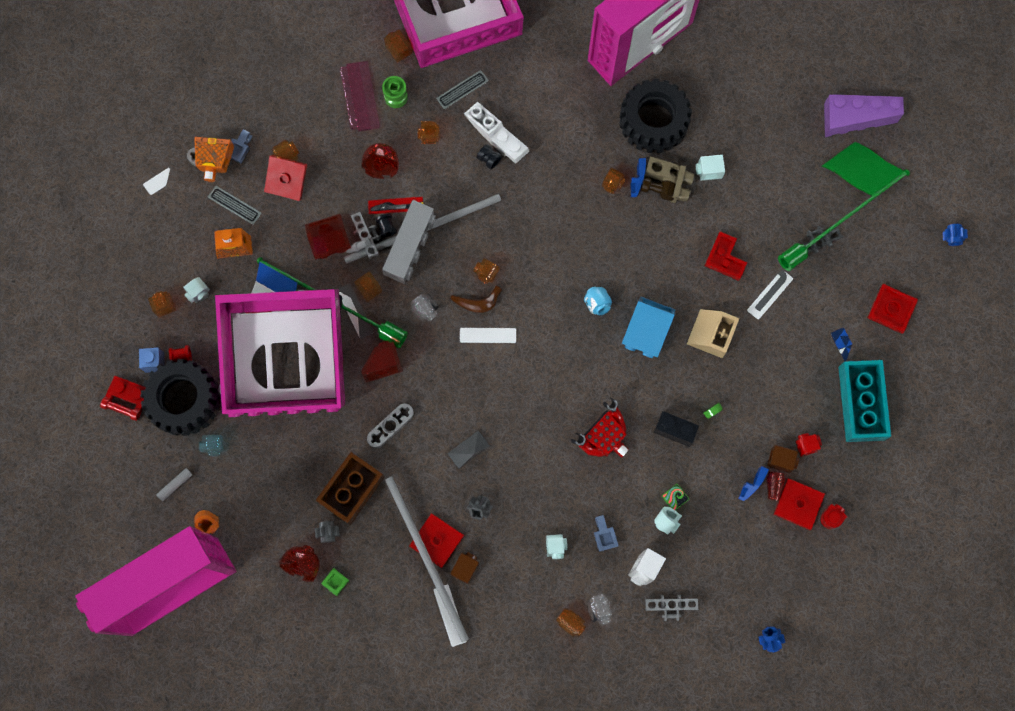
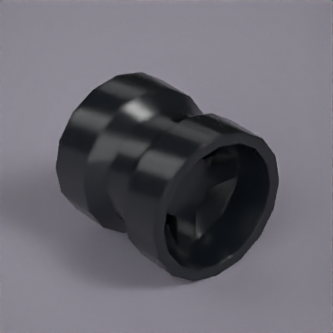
[476,144,502,170]

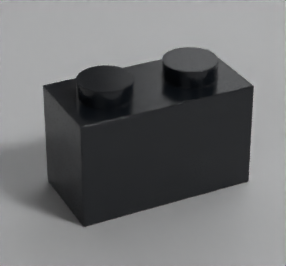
[653,411,699,447]

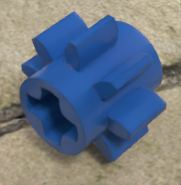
[943,224,968,246]
[759,627,785,652]

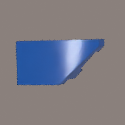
[630,158,646,197]
[738,466,769,501]

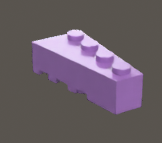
[824,95,904,137]

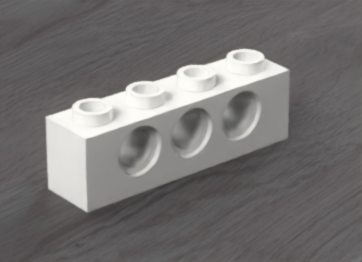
[628,548,666,586]

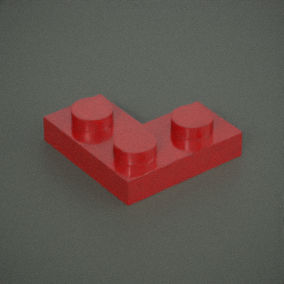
[704,231,747,281]

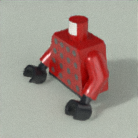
[571,397,630,458]

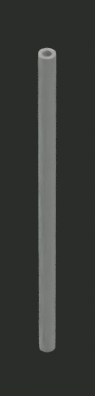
[344,194,501,264]
[385,476,469,643]

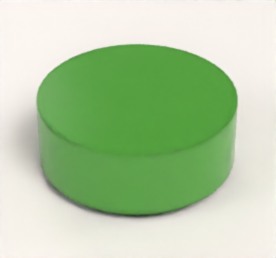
[703,403,723,419]

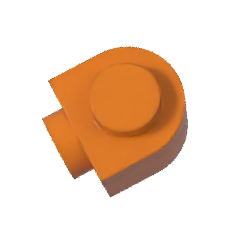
[194,510,219,534]

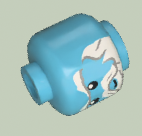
[584,287,612,315]

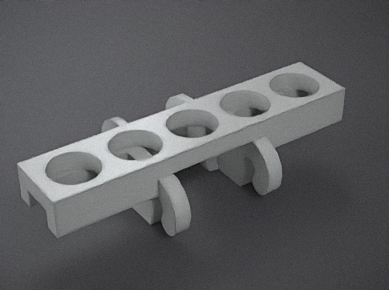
[351,212,382,259]
[645,595,698,621]

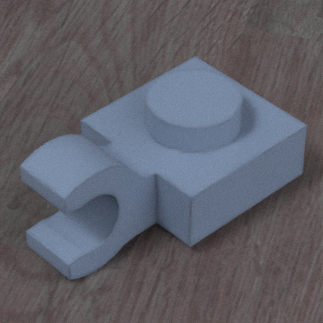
[231,129,253,164]
[594,515,618,552]

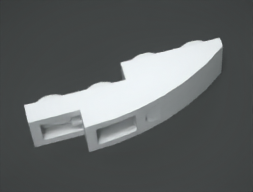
[464,102,529,163]

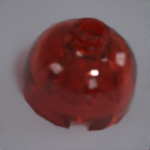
[361,143,399,179]
[279,545,320,582]

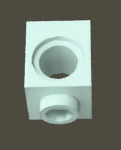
[696,155,725,181]

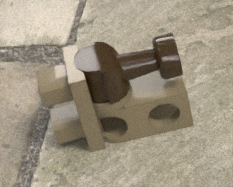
[641,156,695,203]

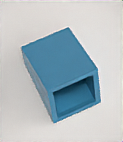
[622,296,676,358]

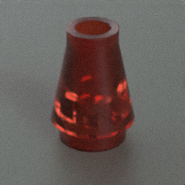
[766,472,785,501]

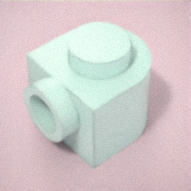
[184,277,210,303]
[654,507,682,535]
[546,534,567,559]

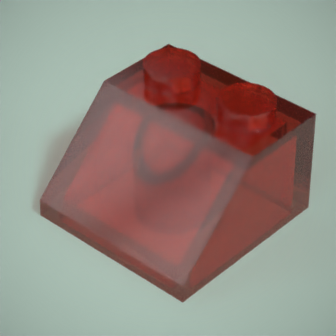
[305,214,351,260]
[361,341,403,383]

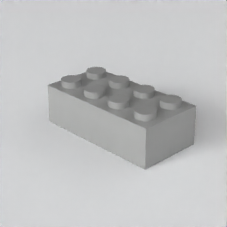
[382,200,436,284]

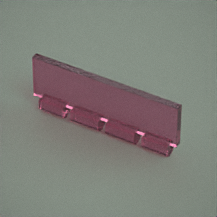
[340,61,380,132]

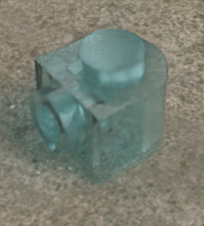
[199,435,224,457]

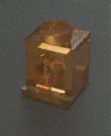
[148,291,177,318]

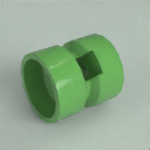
[382,76,408,108]

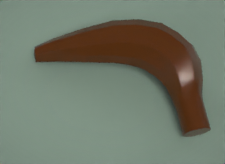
[450,286,502,313]

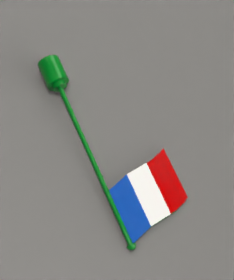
[246,257,408,349]

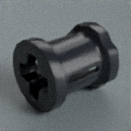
[376,214,397,238]

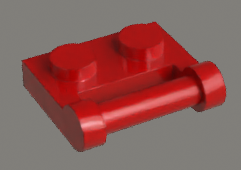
[100,376,145,421]

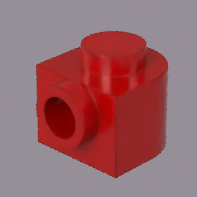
[795,433,822,457]
[820,504,847,529]

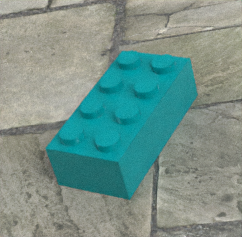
[838,360,891,442]

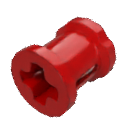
[169,345,192,362]

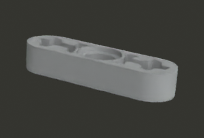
[367,403,414,448]

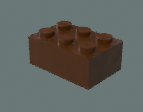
[315,452,385,525]

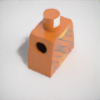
[195,136,234,182]
[214,228,253,259]

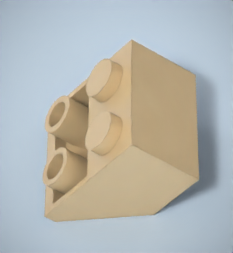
[687,309,739,358]

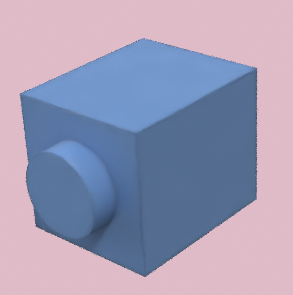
[139,348,164,373]

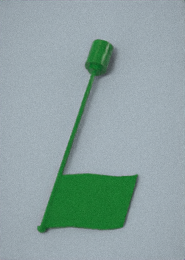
[778,142,910,271]

